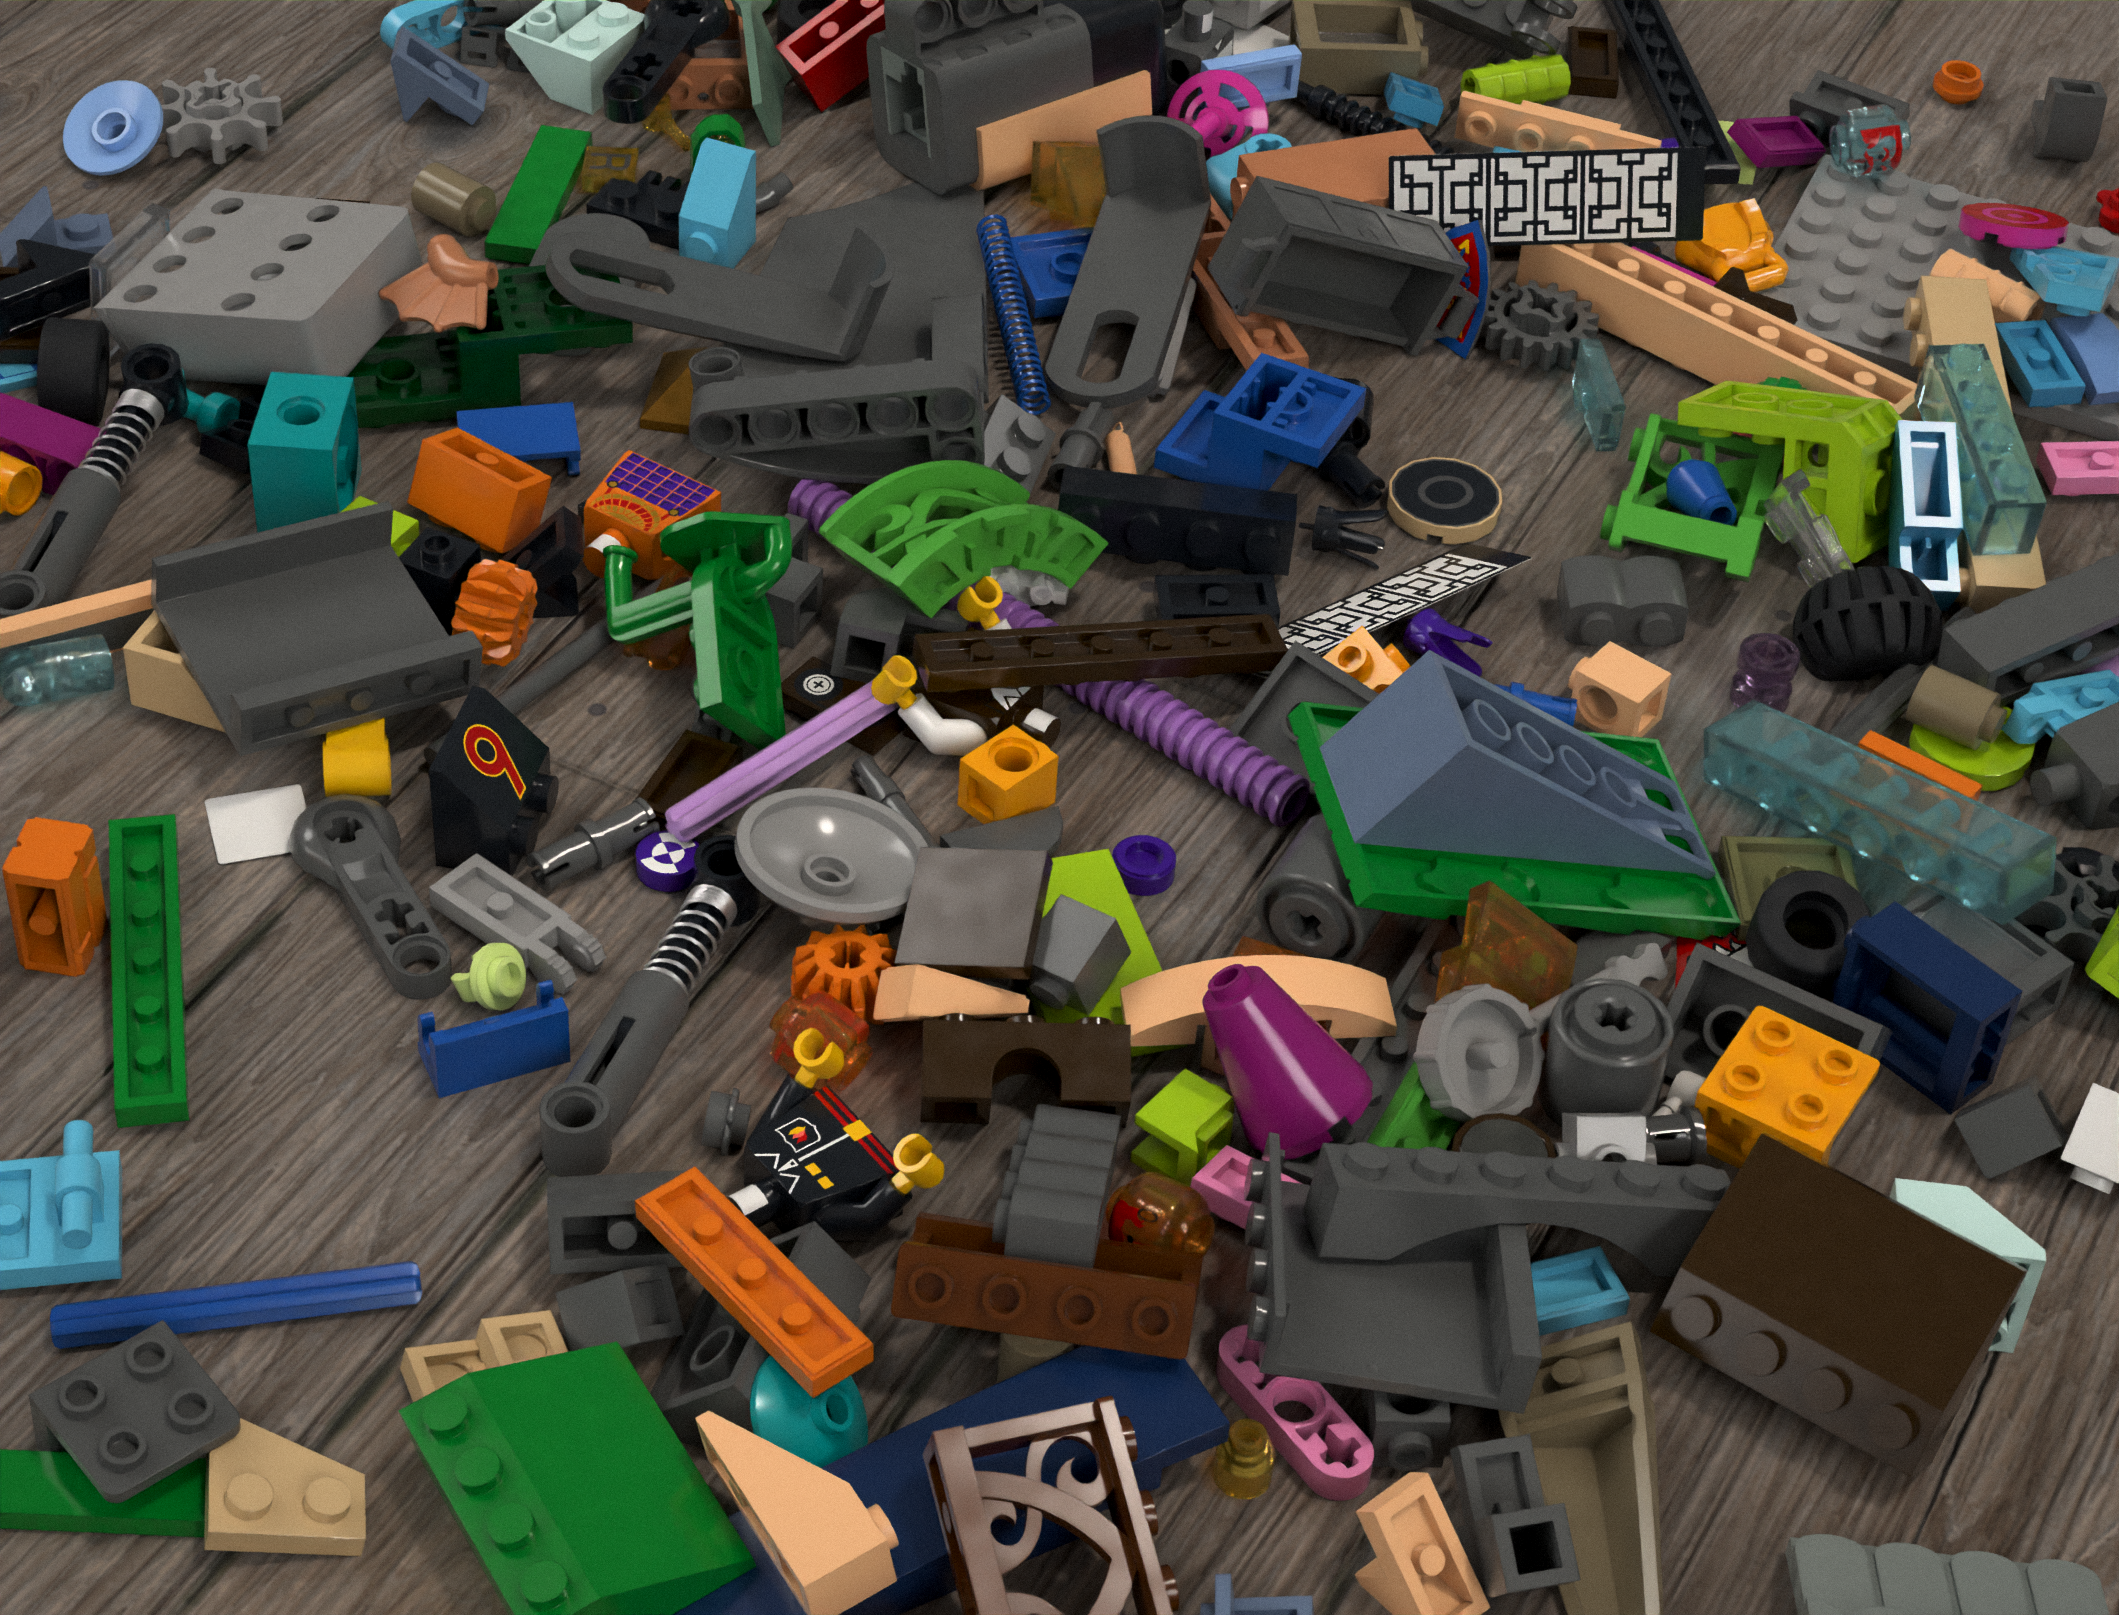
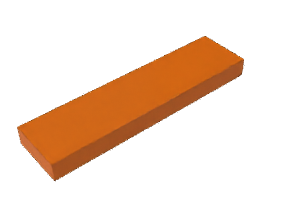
[635,1166,874,1398]

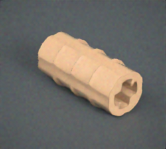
[1930,248,2046,323]

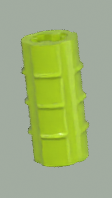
[1460,54,1571,105]

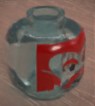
[1829,104,1911,177]

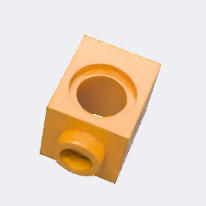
[957,724,1059,824]

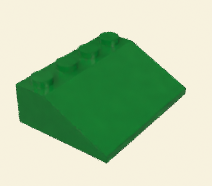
[398,1341,756,1615]

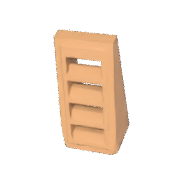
[873,964,1030,1022]

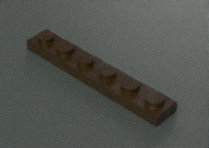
[912,614,1288,693]

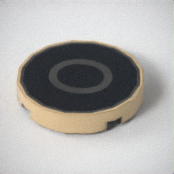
[1387,457,1502,545]

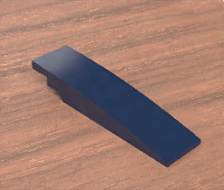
[673,1345,1230,1615]

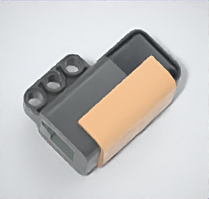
[867,0,1168,195]

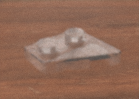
[1763,469,1855,588]

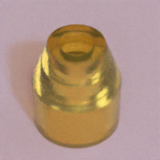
[1213,1419,1276,1499]

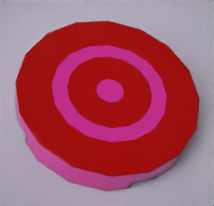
[1958,203,2069,249]

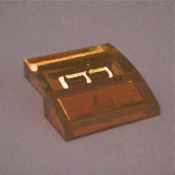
[1434,881,1578,1050]

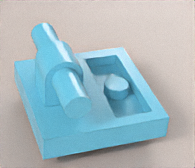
[0,1120,122,1290]

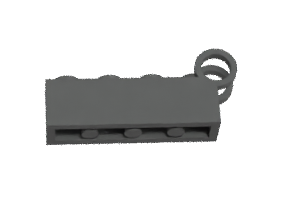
[1409,0,1578,59]

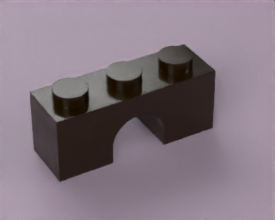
[920,1013,1131,1128]

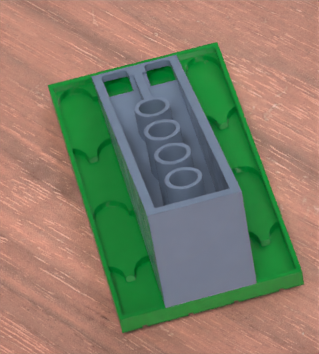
[1287,650,1742,940]

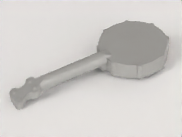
[1413,943,1668,1124]

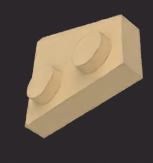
[204,1418,366,1556]

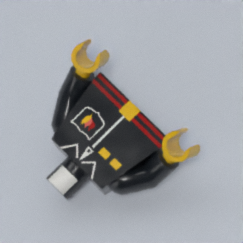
[726,1028,945,1242]

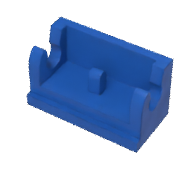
[456,402,581,476]
[417,979,571,1098]

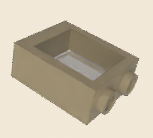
[1288,0,1429,95]

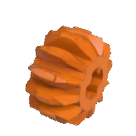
[451,559,538,667]
[791,925,897,1035]

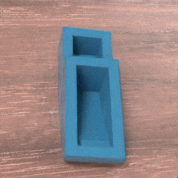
[1888,420,1963,611]

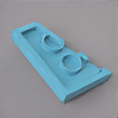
[2009,246,2119,316]

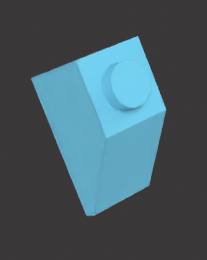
[679,137,756,269]

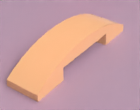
[1120,955,1397,1047]

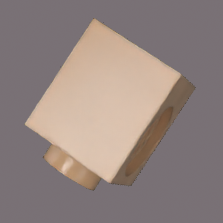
[1568,641,1671,737]

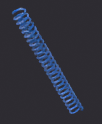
[976,214,1051,415]

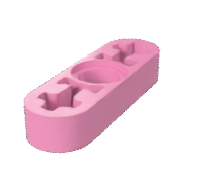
[1216,1324,1374,1501]

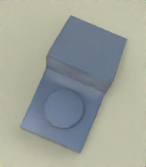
[390,26,489,125]
[0,186,117,267]

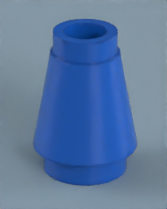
[1666,459,1737,526]

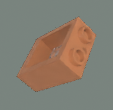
[648,0,754,110]

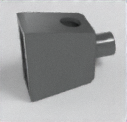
[2030,702,2119,830]

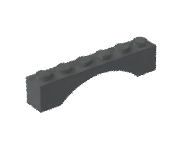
[1303,1142,1731,1277]

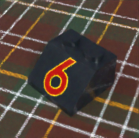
[429,686,559,877]

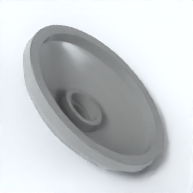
[734,787,928,925]

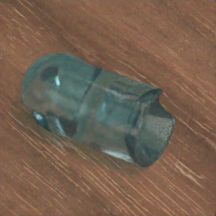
[0,633,115,707]

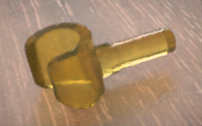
[642,94,690,152]

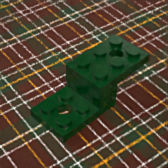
[347,265,633,428]

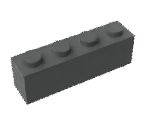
[1937,553,2119,707]

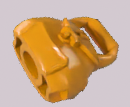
[1674,198,1789,293]

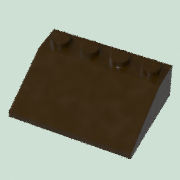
[1650,1132,2028,1477]

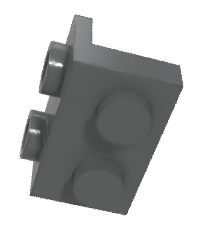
[1789,70,1910,161]
[984,394,1056,502]

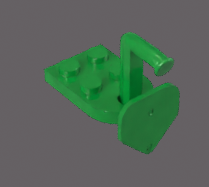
[603,511,792,751]

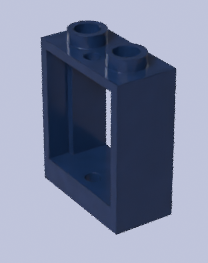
[1830,901,2023,1114]

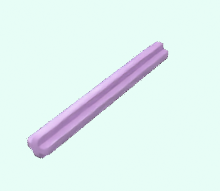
[665,680,900,842]

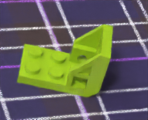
[1677,380,1903,563]

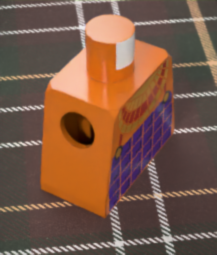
[582,450,721,580]

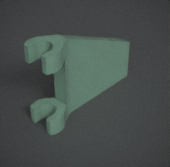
[731,0,792,147]

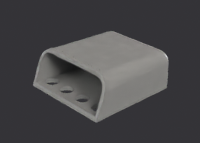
[94,189,423,385]

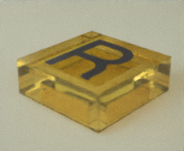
[582,146,639,193]

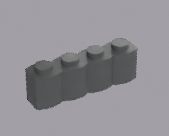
[992,1104,1121,1268]

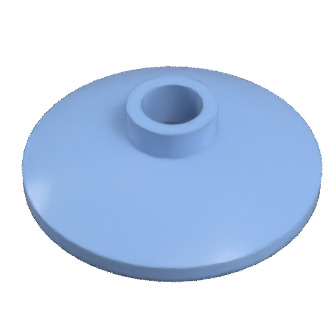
[63,80,163,176]

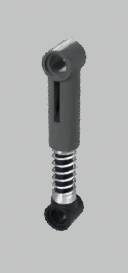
[0,343,189,619]
[539,835,760,1177]

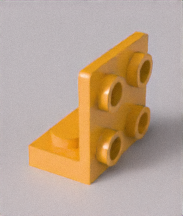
[1694,1006,1880,1169]

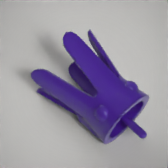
[1403,608,1492,677]

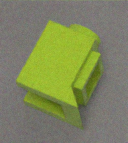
[1130,1068,1235,1197]

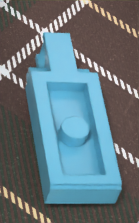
[2001,669,2119,744]

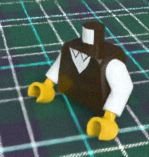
[871,576,1061,757]

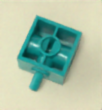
[247,372,362,532]

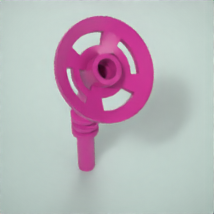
[1167,70,1269,161]

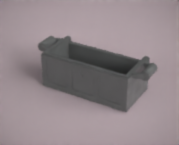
[1207,176,1479,356]

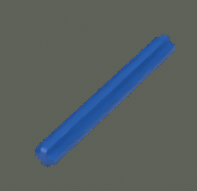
[50,1261,422,1349]

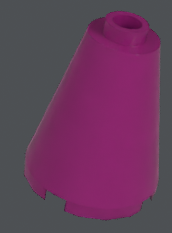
[1202,964,1373,1160]

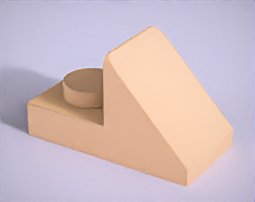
[1355,1472,1491,1615]

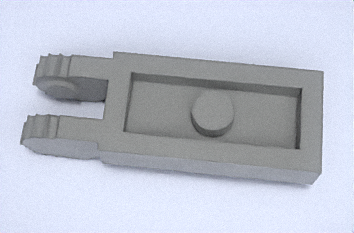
[429,853,607,995]

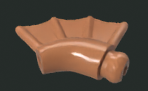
[379,234,499,333]

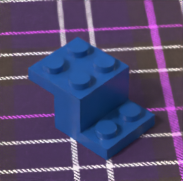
[1154,353,1366,491]

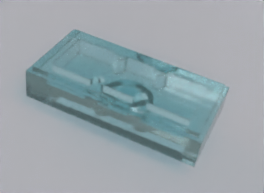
[1572,339,1626,452]

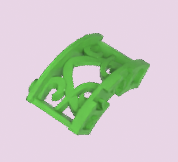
[1600,413,1785,583]
[819,460,1109,619]

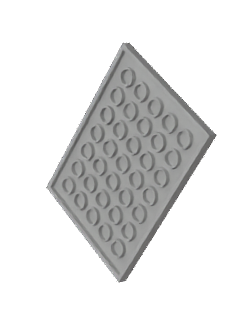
[1756,154,2119,441]

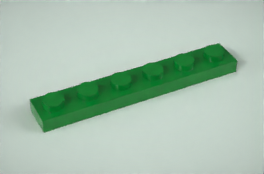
[108,814,189,1128]

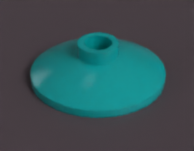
[750,1355,868,1468]

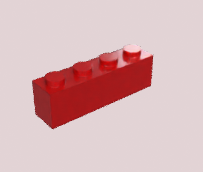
[775,0,886,113]

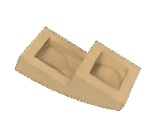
[400,1310,568,1402]

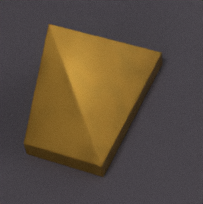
[640,347,708,435]

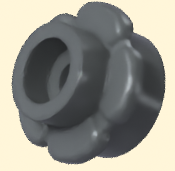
[701,1088,751,1156]

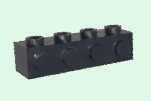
[1058,466,1297,576]

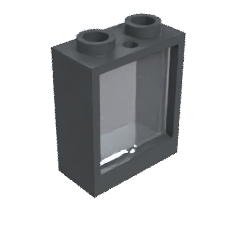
[1884,874,2074,1045]

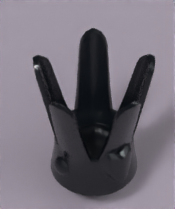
[1299,505,1389,569]

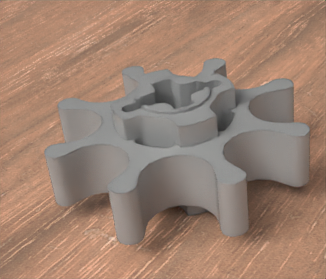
[160,68,283,164]

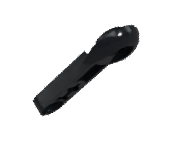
[602,0,731,124]

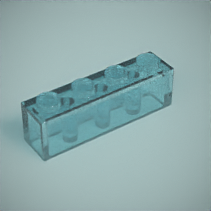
[1914,343,2047,556]

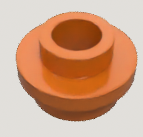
[1932,60,1984,105]

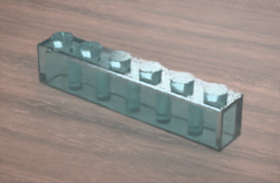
[1704,699,2057,925]

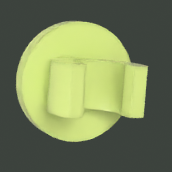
[450,943,526,1010]

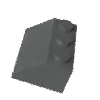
[1665,943,1893,1079]
[650,1221,872,1449]

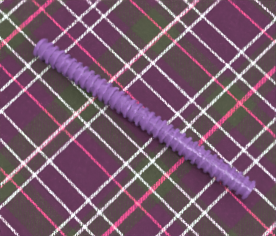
[788,478,1310,827]

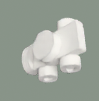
[989,565,1069,606]

